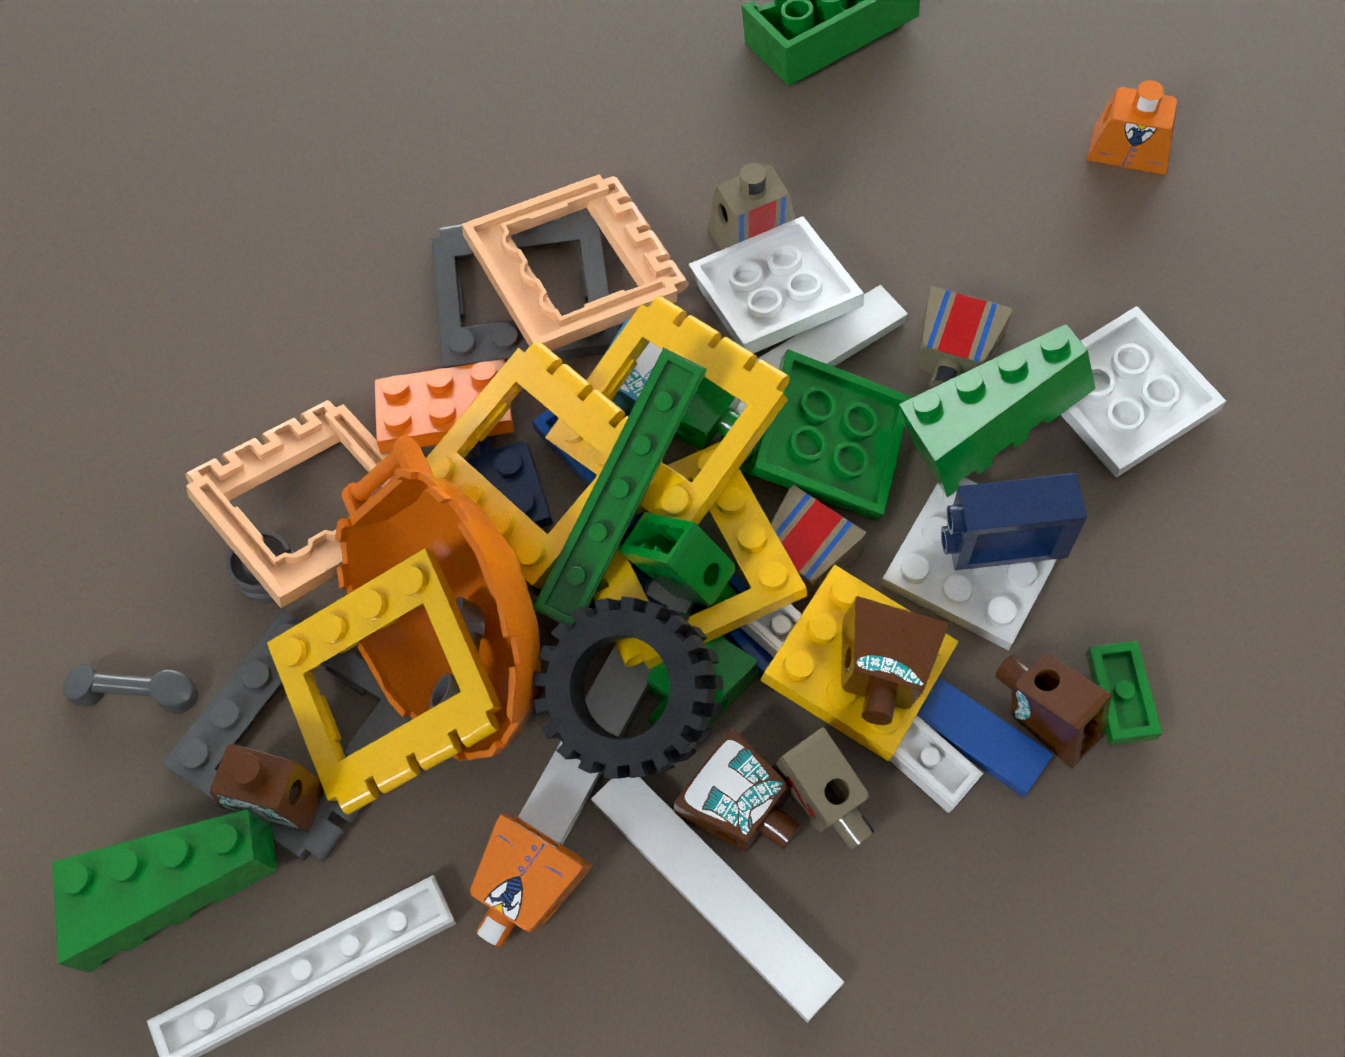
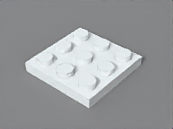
[689,216,864,353]
[1061,306,1226,478]
[881,478,1057,651]

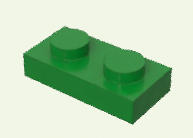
[1086,641,1162,746]

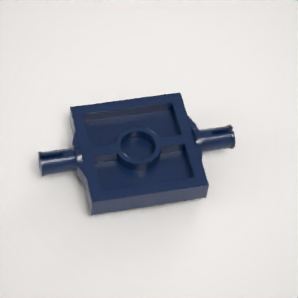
[466,437,554,528]

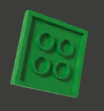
[749,349,912,521]

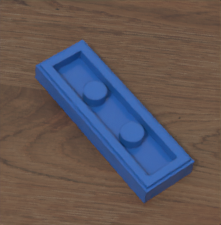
[917,677,1054,798]

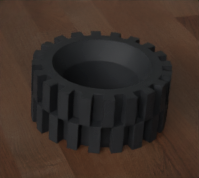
[533,597,723,779]

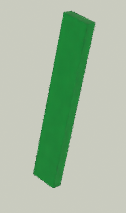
[533,347,707,625]

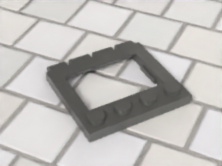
[432,208,615,368]
[162,609,412,862]

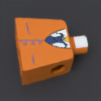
[1087,80,1177,175]
[470,814,593,947]

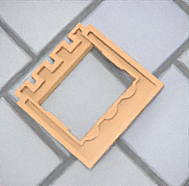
[462,174,688,351]
[185,400,395,608]

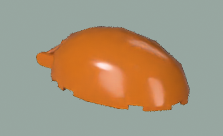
[335,436,542,761]

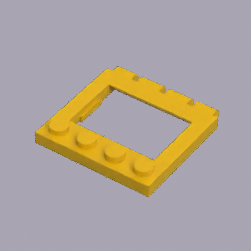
[545,296,790,525]
[426,341,629,590]
[593,442,807,669]
[267,548,502,815]

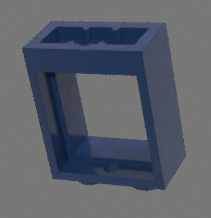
[941,473,1087,571]

